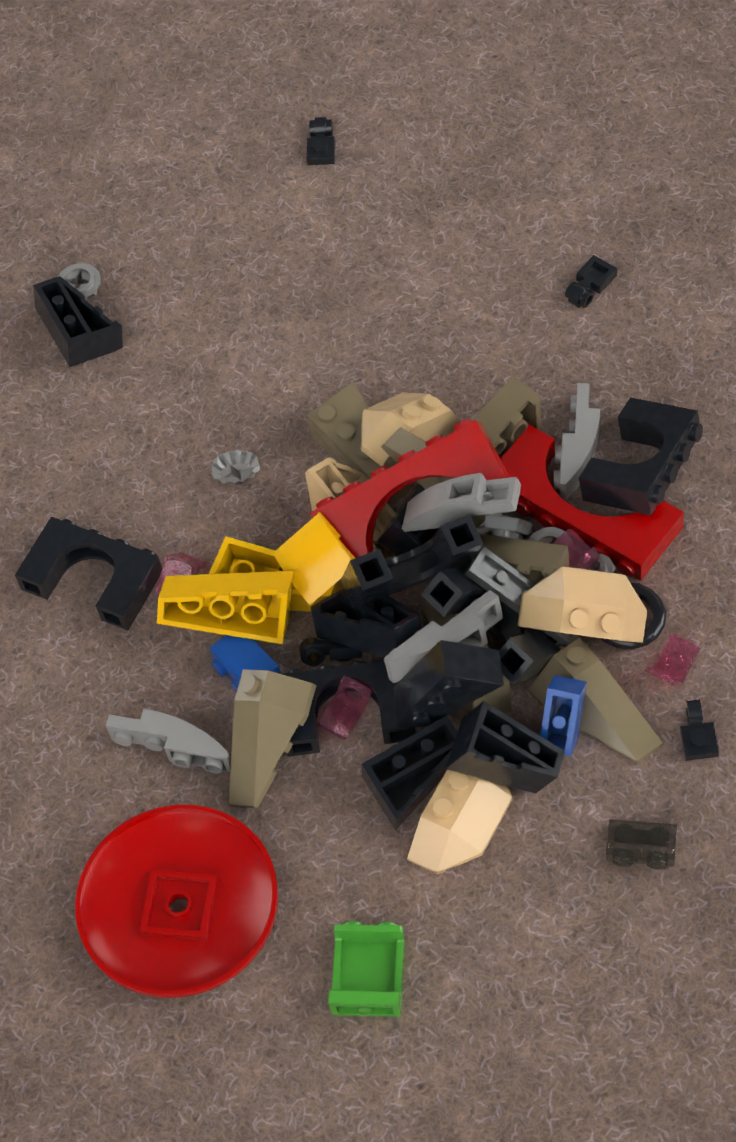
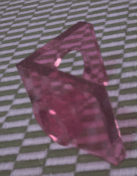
[553,529,600,570]
[155,552,207,596]
[645,634,700,686]
[318,675,372,740]

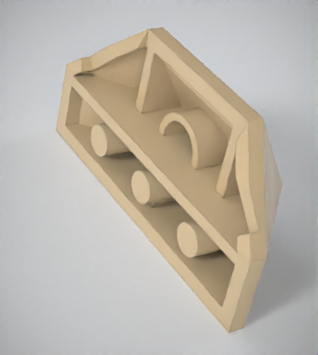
[361,392,460,466]
[305,457,396,559]
[517,566,647,643]
[407,770,512,874]

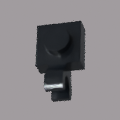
[680,700,719,761]

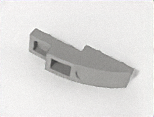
[554,383,601,500]
[402,473,521,532]
[384,590,503,683]
[106,708,231,774]

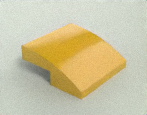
[273,512,355,605]

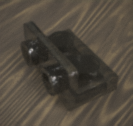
[606,819,677,870]

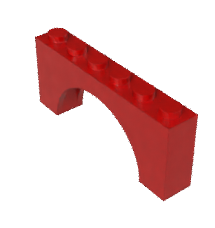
[310,419,510,558]
[501,425,684,581]

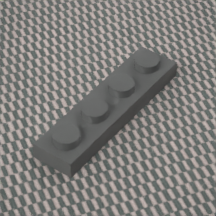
[484,514,533,540]
[464,546,580,647]

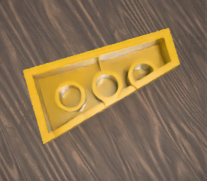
[209,536,344,612]
[157,571,294,644]

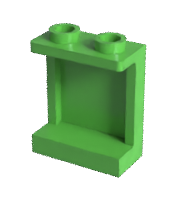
[328,921,405,1017]

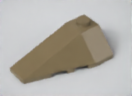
[229,669,316,808]

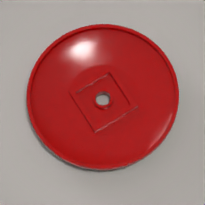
[75,804,278,998]

